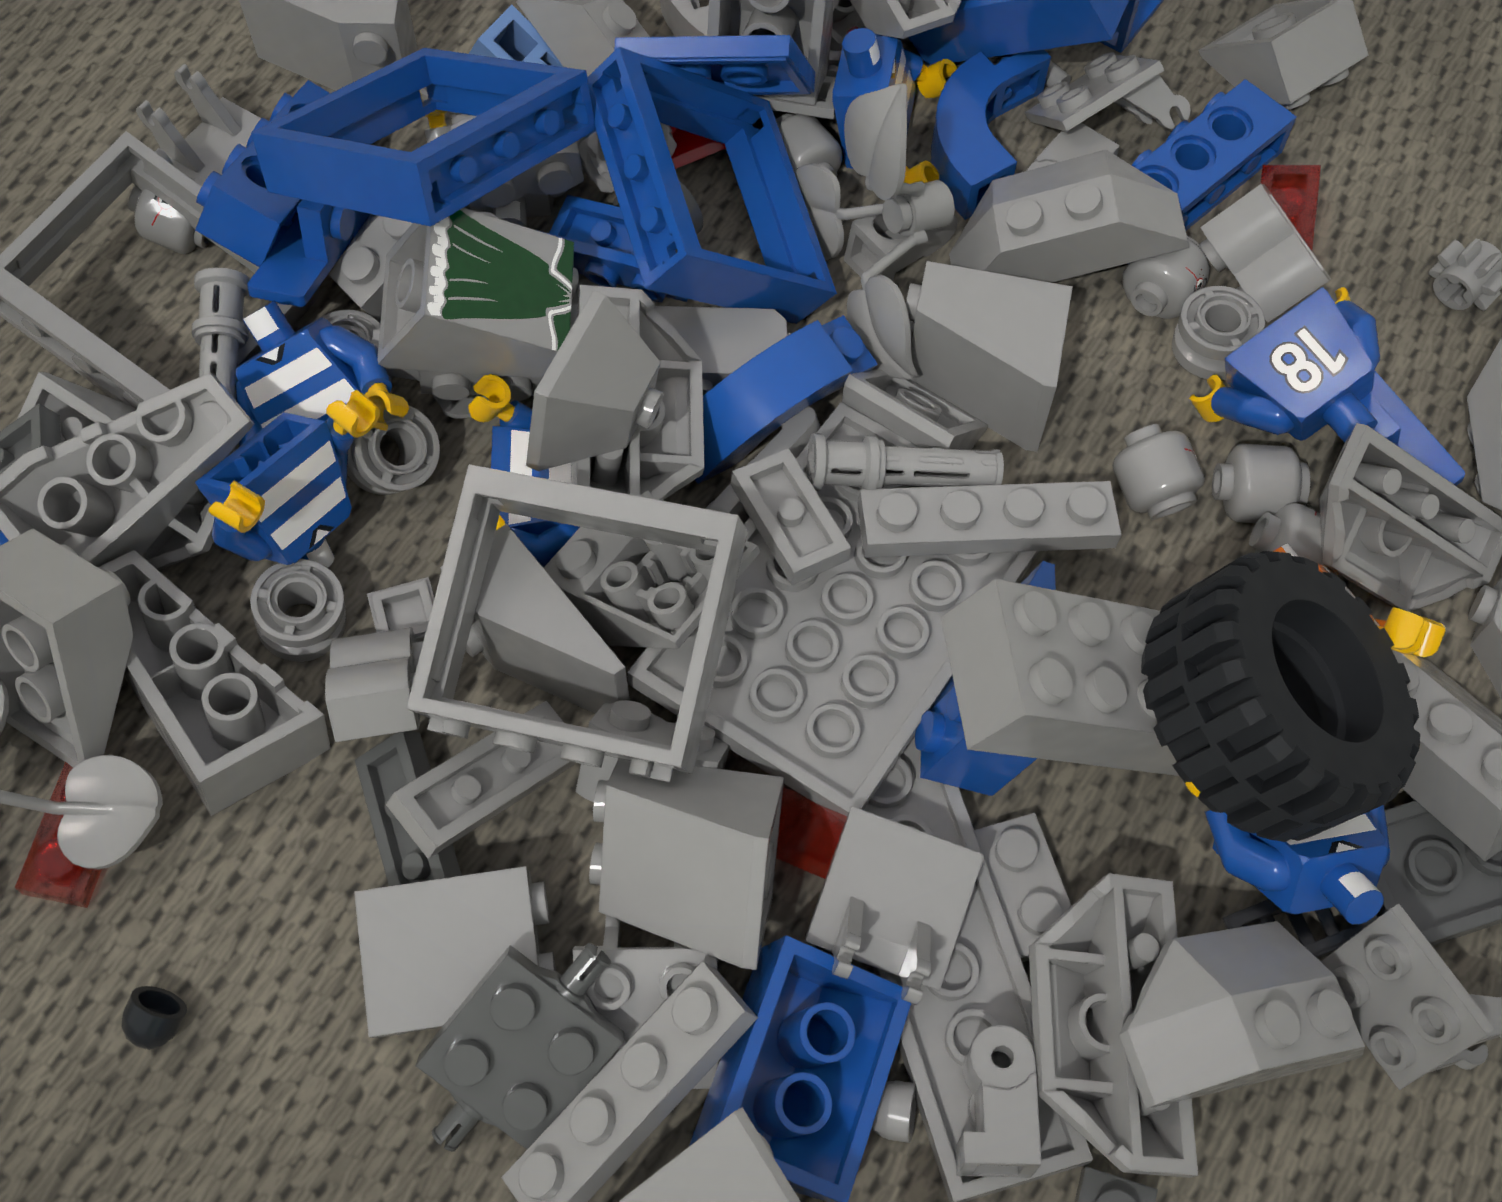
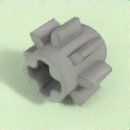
[1429,238,1502,311]

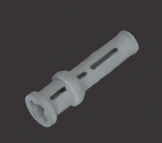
[191,268,250,456]
[807,433,1004,491]

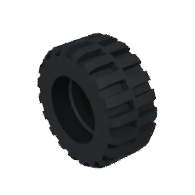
[1141,551,1420,842]

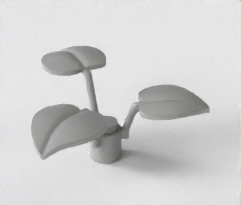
[794,83,955,379]
[0,678,163,869]

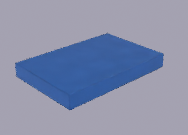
[614,35,815,95]

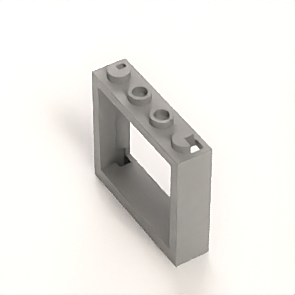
[0,131,320,409]
[406,464,748,782]

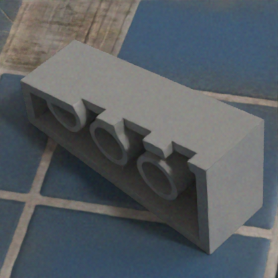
[98,550,331,816]

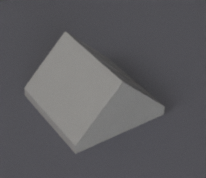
[842,369,989,450]

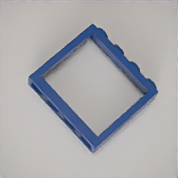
[587,46,837,324]
[251,48,596,227]

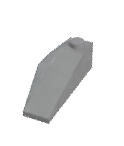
[0,373,255,567]

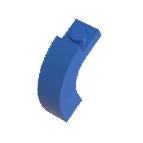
[930,49,1051,220]
[695,315,878,484]

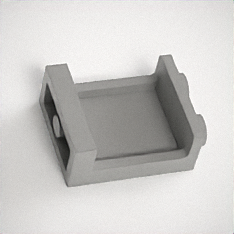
[354,866,556,1038]

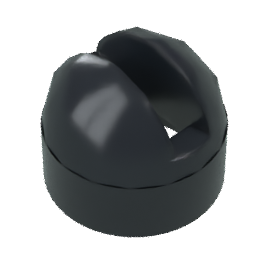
[121,986,187,1050]

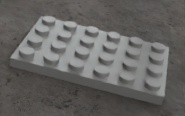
[627,402,1040,822]

